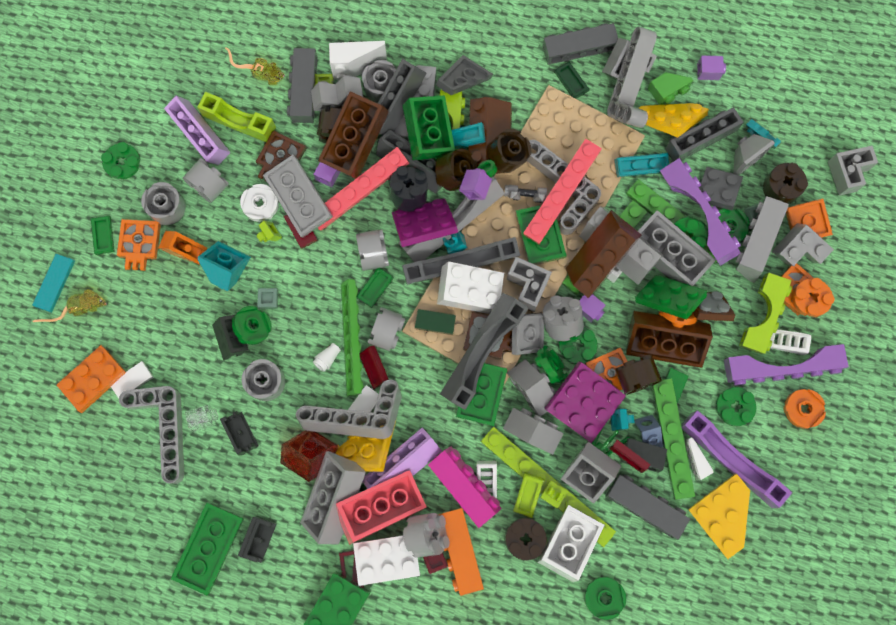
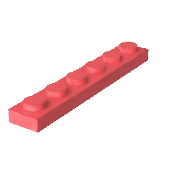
[523,139,602,245]
[318,147,409,231]

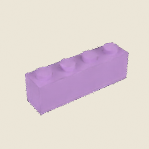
[164,96,231,165]
[363,428,442,489]

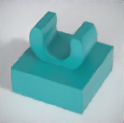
[443,231,468,254]
[610,409,635,431]

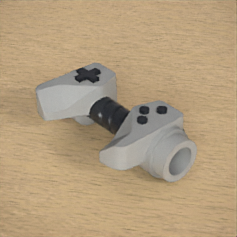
[504,185,547,203]

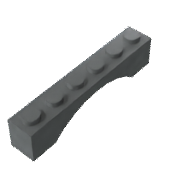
[402,237,520,285]
[440,293,528,410]

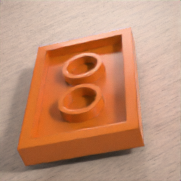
[57,345,126,413]

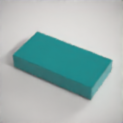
[451,122,486,149]

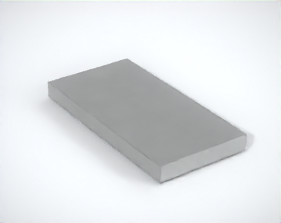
[263,154,333,238]

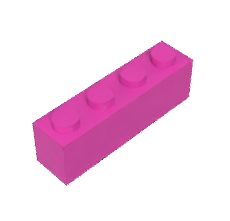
[428,446,502,528]

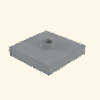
[512,313,544,355]

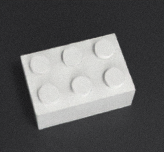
[437,262,504,314]
[353,535,420,586]

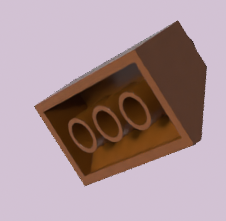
[318,91,389,179]
[469,97,512,174]
[565,210,642,298]
[626,311,713,368]

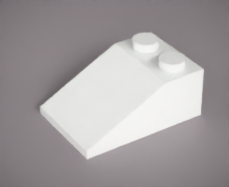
[329,41,387,81]
[538,505,604,582]

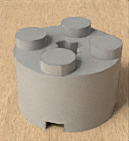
[362,60,396,103]
[183,158,229,203]
[141,182,186,225]
[356,229,389,271]
[543,296,584,341]
[368,307,405,351]
[242,359,285,401]
[403,513,450,558]

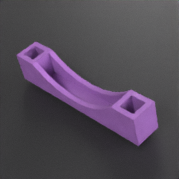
[660,158,741,266]
[724,344,849,386]
[681,410,792,508]

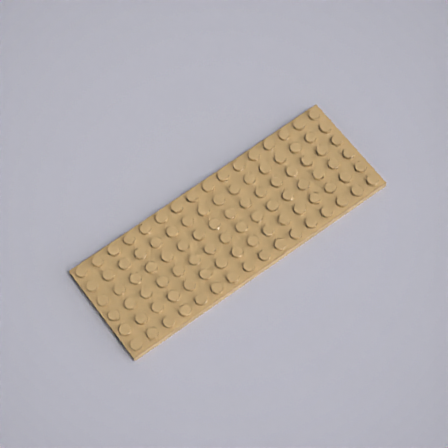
[402,85,645,385]

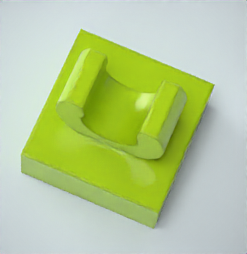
[256,221,282,242]
[540,480,568,509]

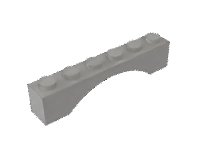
[399,176,505,262]

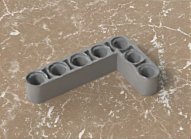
[607,26,657,128]
[527,140,601,235]
[296,379,402,439]
[119,386,184,484]

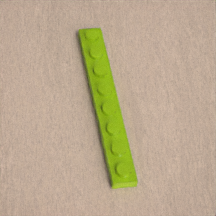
[481,427,616,548]

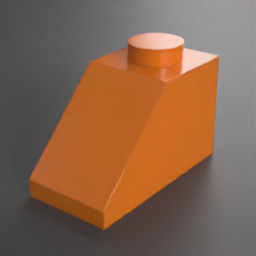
[158,231,207,265]

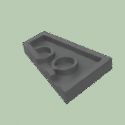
[436,55,493,95]

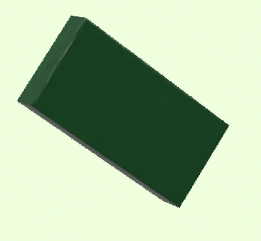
[554,61,590,99]
[415,309,456,335]

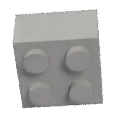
[561,442,621,504]

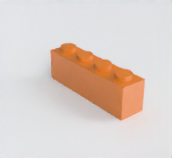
[439,508,484,596]

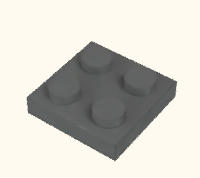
[699,167,743,210]

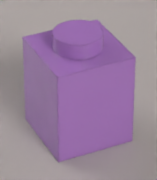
[697,56,726,80]
[313,162,340,188]
[459,168,492,200]
[579,295,606,323]

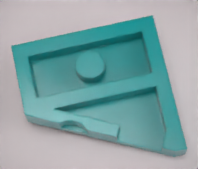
[746,119,781,149]

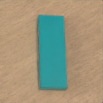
[614,153,669,177]
[32,254,75,313]

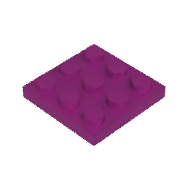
[391,198,458,247]
[544,361,626,443]

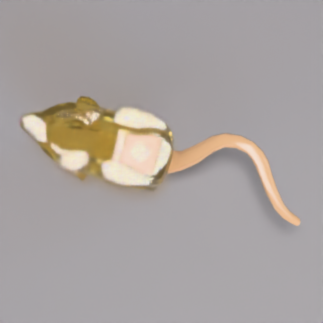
[225,47,285,85]
[33,289,107,322]

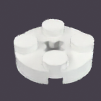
[240,184,279,222]

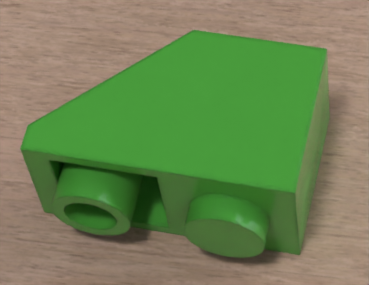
[648,72,694,105]

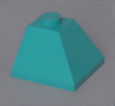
[198,241,251,291]

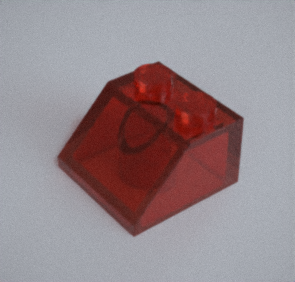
[280,430,338,482]

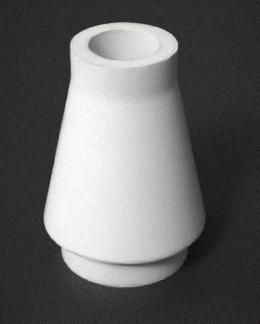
[313,343,341,372]

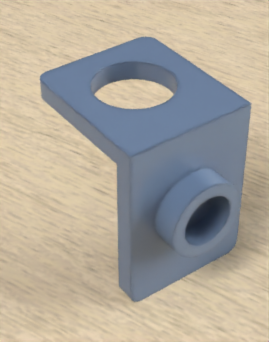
[634,415,663,448]

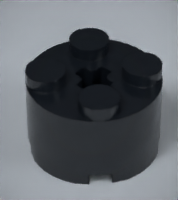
[390,166,428,212]

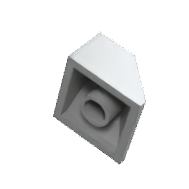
[733,134,775,175]

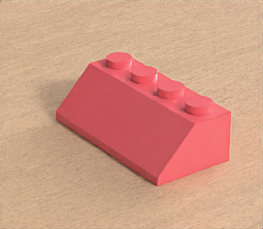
[336,470,427,545]

